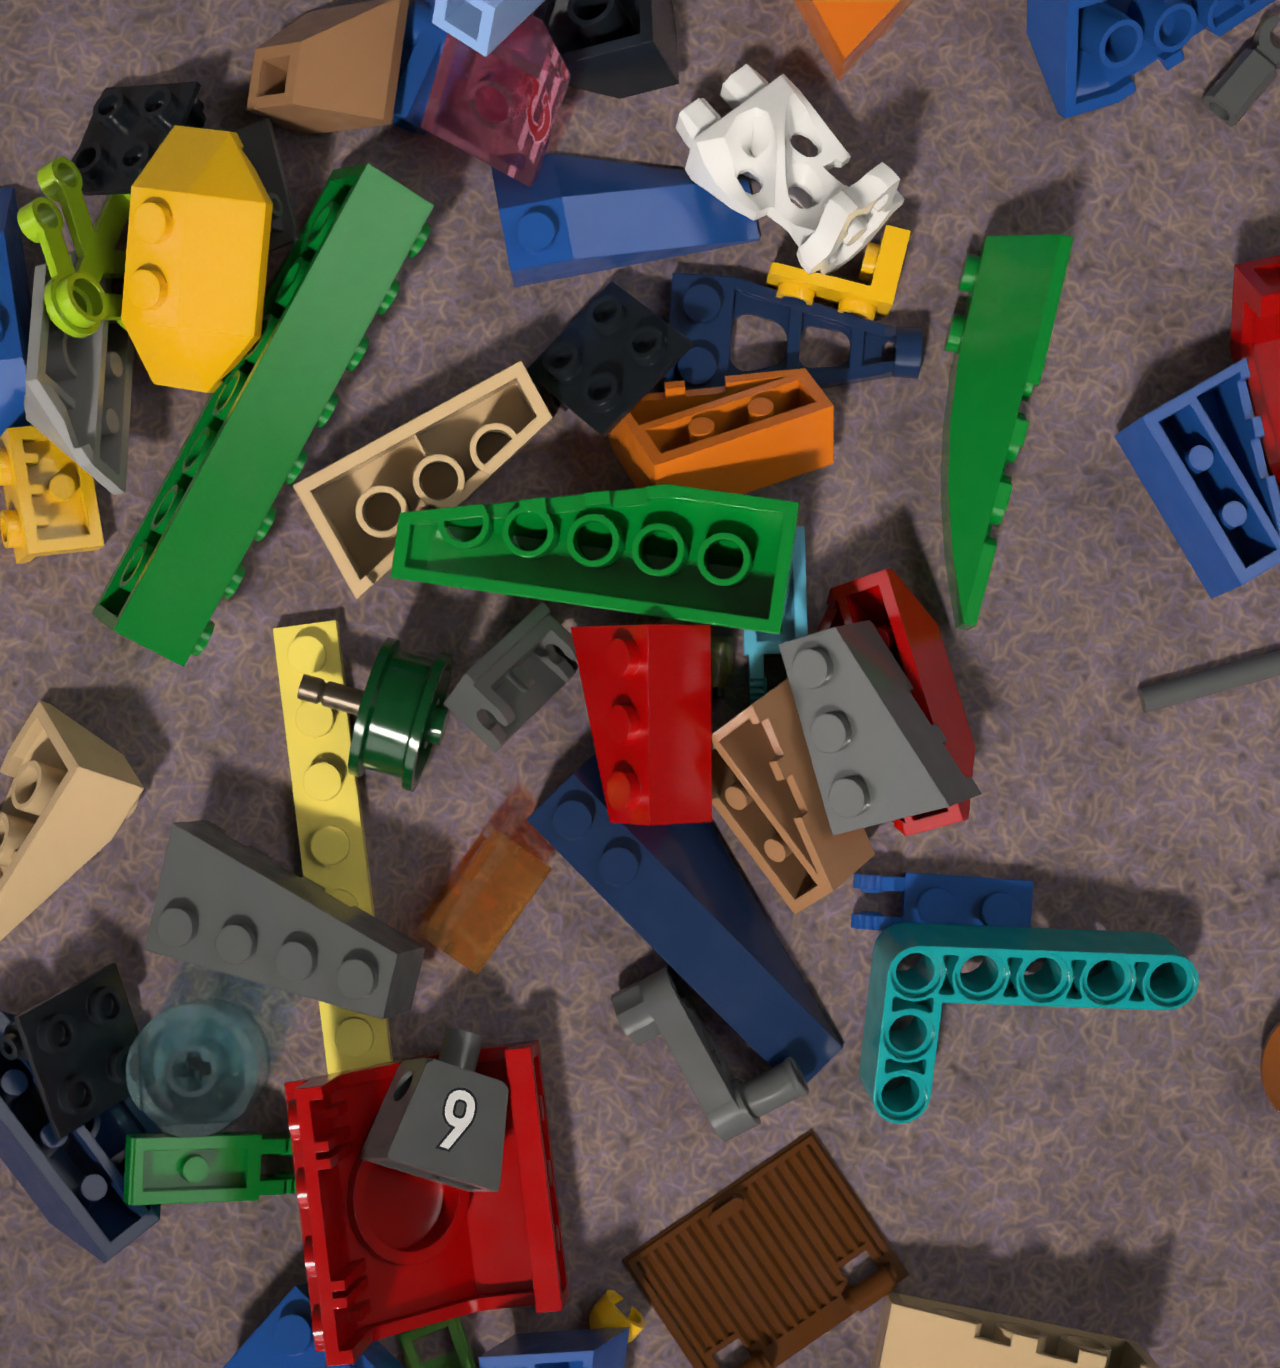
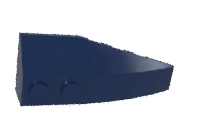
[526,753,843,1083]

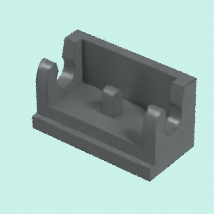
[443,602,577,753]

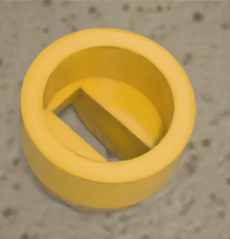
[588,1289,646,1344]

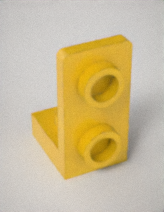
[765,225,911,321]

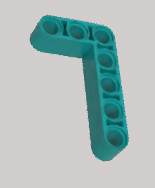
[859,923,1199,1124]

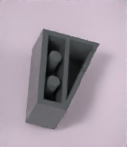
[779,620,982,835]

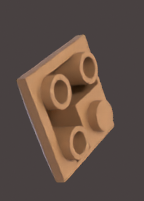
[246,0,409,136]

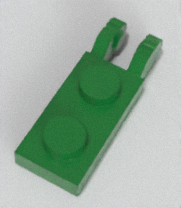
[123,1131,297,1205]

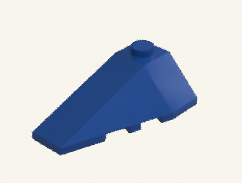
[1026,0,1275,119]
[491,153,760,287]

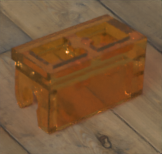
[415,822,552,975]

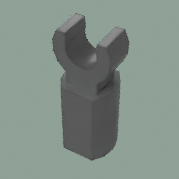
[1202,15,1280,127]

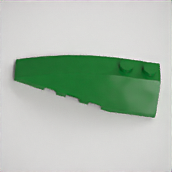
[941,234,1074,631]
[390,484,800,635]

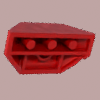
[817,568,975,836]

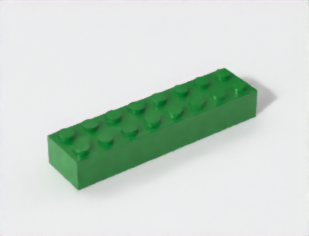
[91,163,434,667]

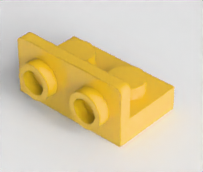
[0,426,105,564]

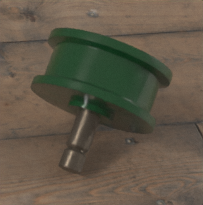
[297,637,453,792]

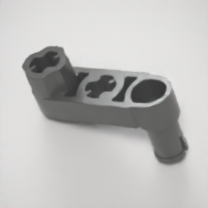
[611,965,809,1142]

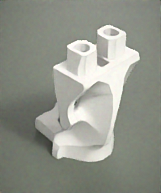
[676,64,905,275]

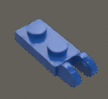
[851,872,1033,931]

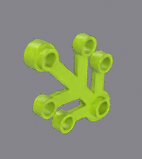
[17,156,131,338]

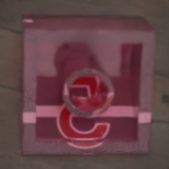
[421,14,571,187]

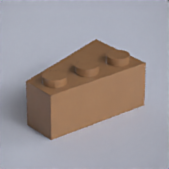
[711,678,875,915]

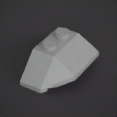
[24,247,134,495]

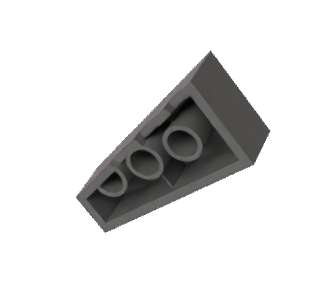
[144,820,425,1019]

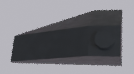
[532,0,679,99]

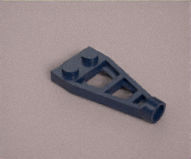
[664,273,923,392]

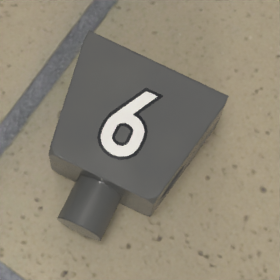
[360,1028,509,1192]

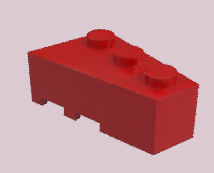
[570,624,712,826]

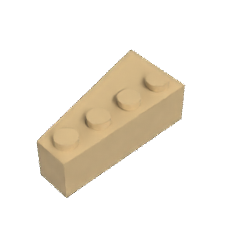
[871,1292,1162,1368]

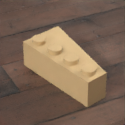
[292,361,552,600]

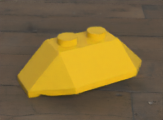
[121,125,273,393]

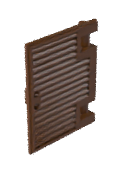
[622,1130,909,1368]

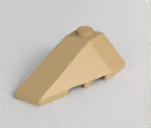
[0,700,144,941]

